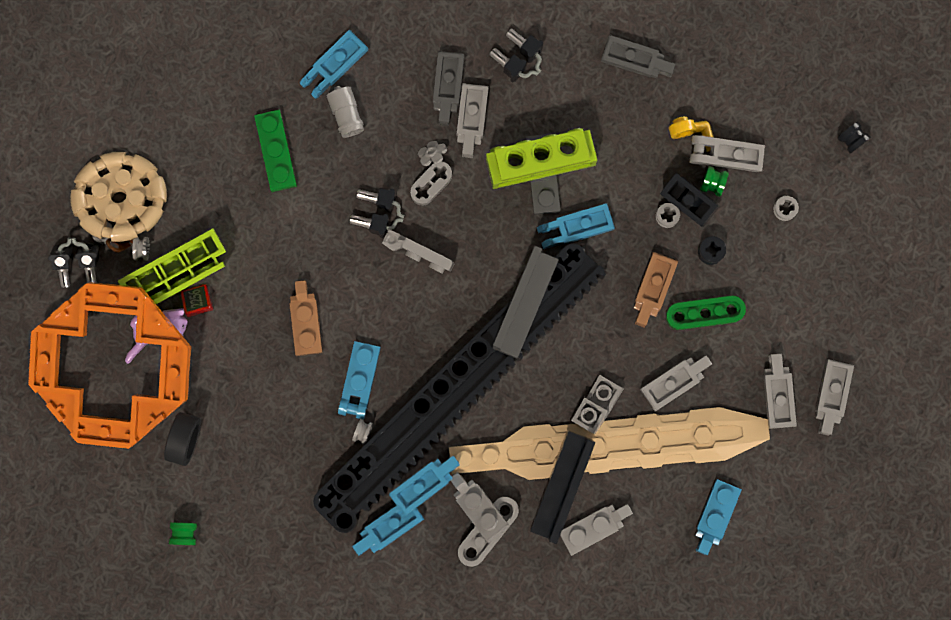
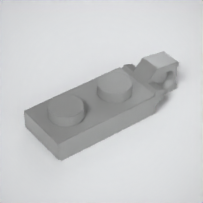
[457,83,489,158]
[382,229,454,274]
[763,354,797,429]
[640,355,712,411]
[815,359,854,436]
[450,472,510,543]
[560,504,633,556]

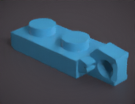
[389,456,460,516]
[695,479,742,555]
[352,505,424,556]

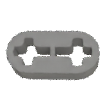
[410,162,452,206]

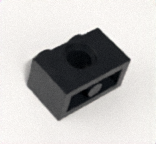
[660,173,720,227]

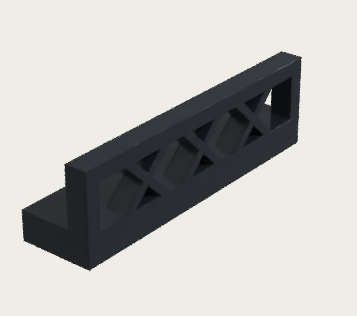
[530,430,596,544]

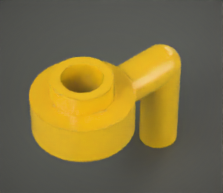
[669,117,714,152]

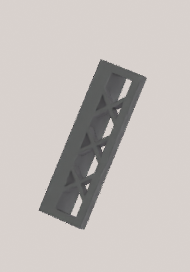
[493,246,559,359]

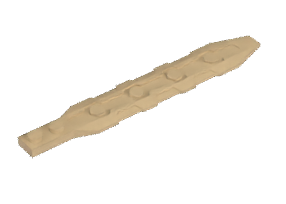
[449,407,770,480]

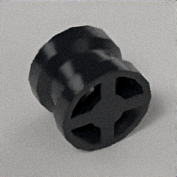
[837,121,871,154]
[698,236,726,265]

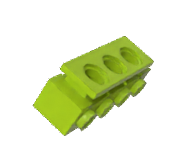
[486,128,597,189]
[118,228,227,304]

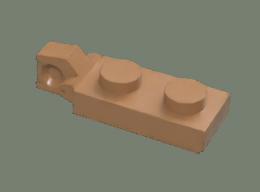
[633,252,678,328]
[290,280,323,356]

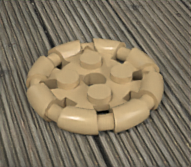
[70,152,167,242]

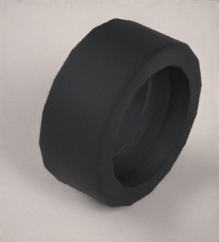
[164,412,201,466]

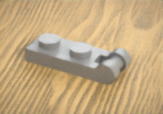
[690,135,765,172]

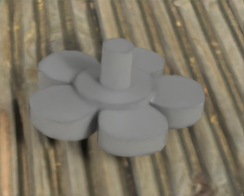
[418,141,447,166]

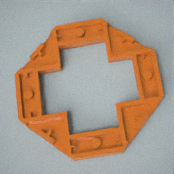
[28,282,191,449]

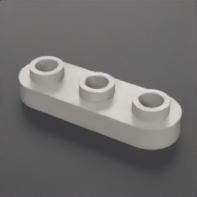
[458,497,519,567]

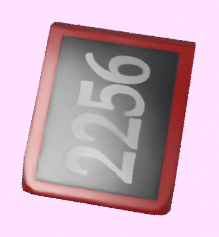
[181,285,213,317]

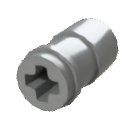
[326,86,364,138]

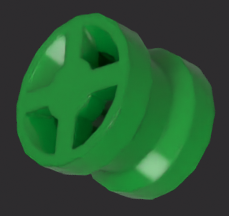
[700,166,729,197]
[168,522,197,545]

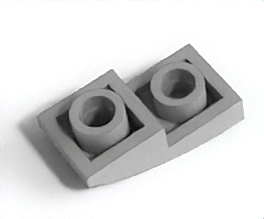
[571,375,624,434]

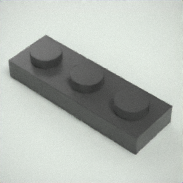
[526,134,560,215]

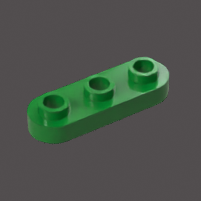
[666,296,746,330]

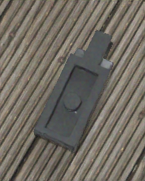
[601,35,676,78]
[433,51,464,126]

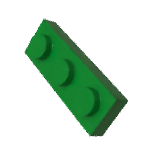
[254,110,297,192]

